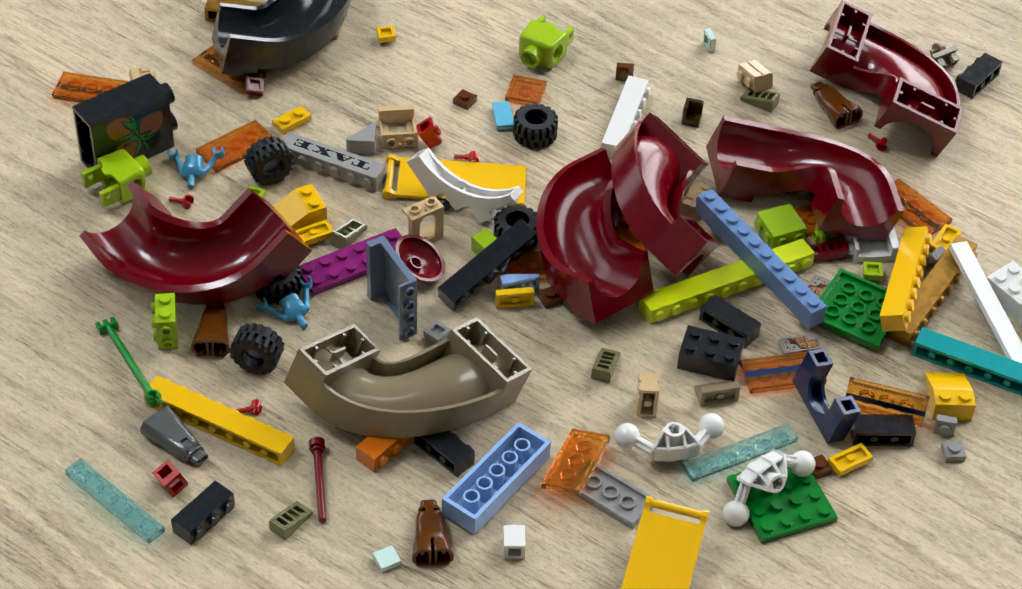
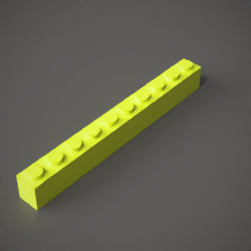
[638,238,815,324]

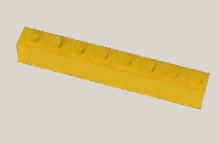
[879,226,932,332]
[143,376,295,467]

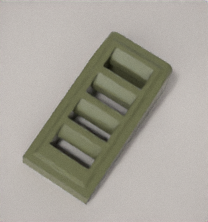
[740,88,780,112]
[330,218,368,249]
[591,348,620,383]
[269,501,313,540]

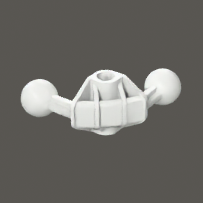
[614,413,724,462]
[723,449,816,527]

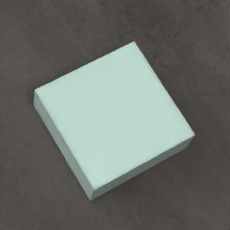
[703,28,717,53]
[373,545,401,573]

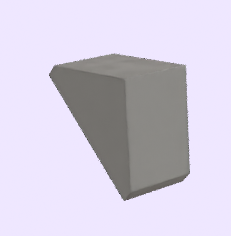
[346,123,376,155]

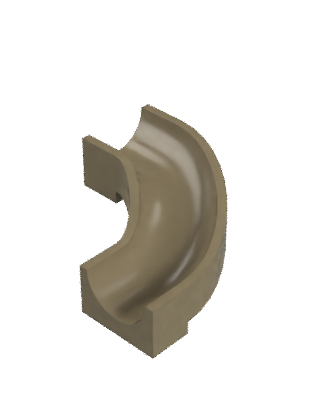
[284,317,532,438]

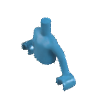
[167,146,225,189]
[256,276,313,329]

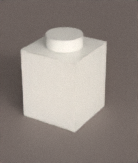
[503,524,526,559]

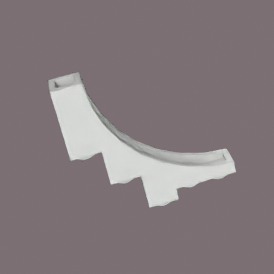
[407,148,523,223]

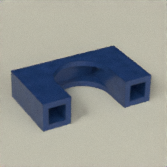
[792,348,861,444]

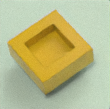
[376,25,396,43]

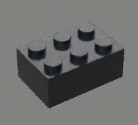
[677,325,745,382]

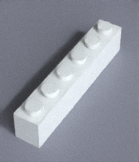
[601,76,650,158]

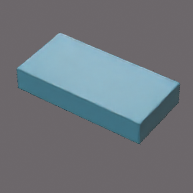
[492,101,513,131]

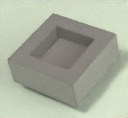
[925,245,946,267]
[423,320,451,344]
[933,414,957,436]
[941,441,966,462]

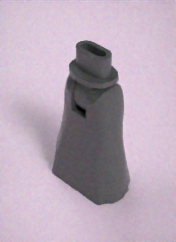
[140,405,208,466]

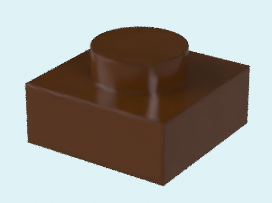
[615,63,634,81]
[453,89,477,110]
[537,287,563,309]
[812,454,833,479]

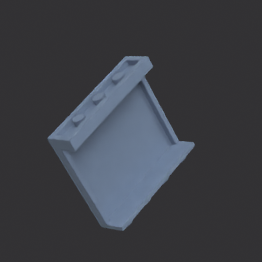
[366,235,417,341]

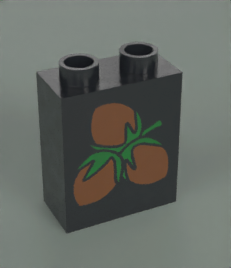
[72,73,178,168]

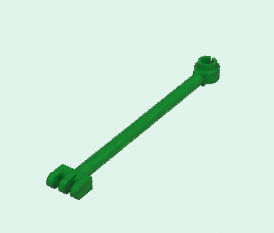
[95,316,163,408]

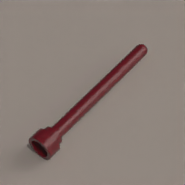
[308,437,327,523]

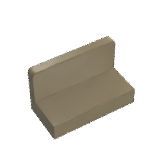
[694,380,741,406]

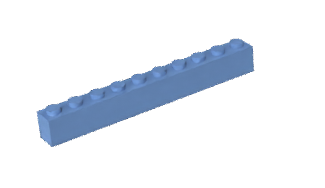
[695,189,827,329]

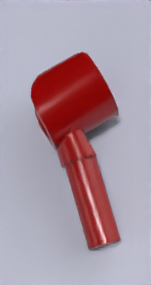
[868,133,887,151]
[454,151,479,162]
[168,195,194,209]
[235,399,263,415]

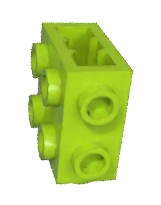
[754,204,807,249]
[151,293,179,349]

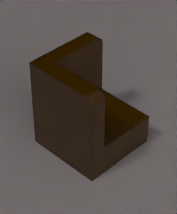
[681,97,704,128]

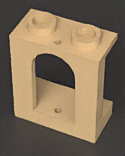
[378,104,418,149]
[402,195,444,243]

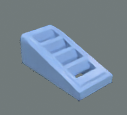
[498,274,540,291]

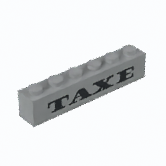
[283,132,386,191]

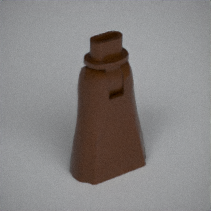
[811,81,863,129]
[191,303,230,357]
[412,499,454,566]

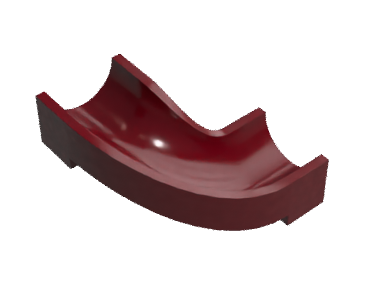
[810,0,964,157]
[611,112,719,277]
[706,115,904,242]
[536,148,654,324]
[79,181,312,305]

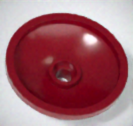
[394,235,445,284]

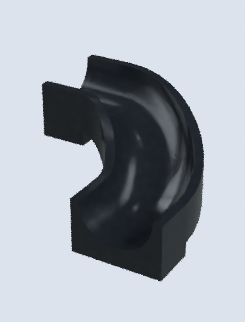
[212,0,351,77]

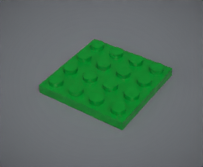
[818,268,889,351]
[726,467,838,544]

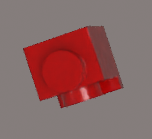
[416,116,442,149]
[152,460,189,497]

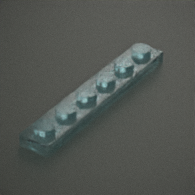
[682,423,798,482]
[65,458,165,544]

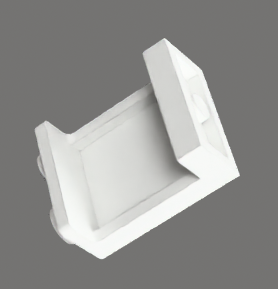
[844,228,899,263]

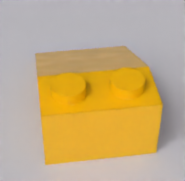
[273,184,327,230]
[924,372,976,421]

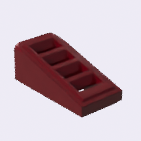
[810,237,848,262]

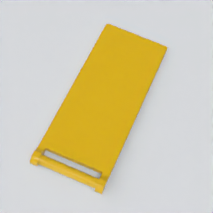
[382,154,526,206]
[621,495,709,589]

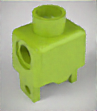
[519,15,574,69]
[81,149,152,208]

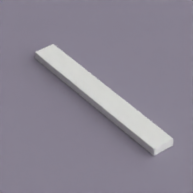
[948,241,1022,363]

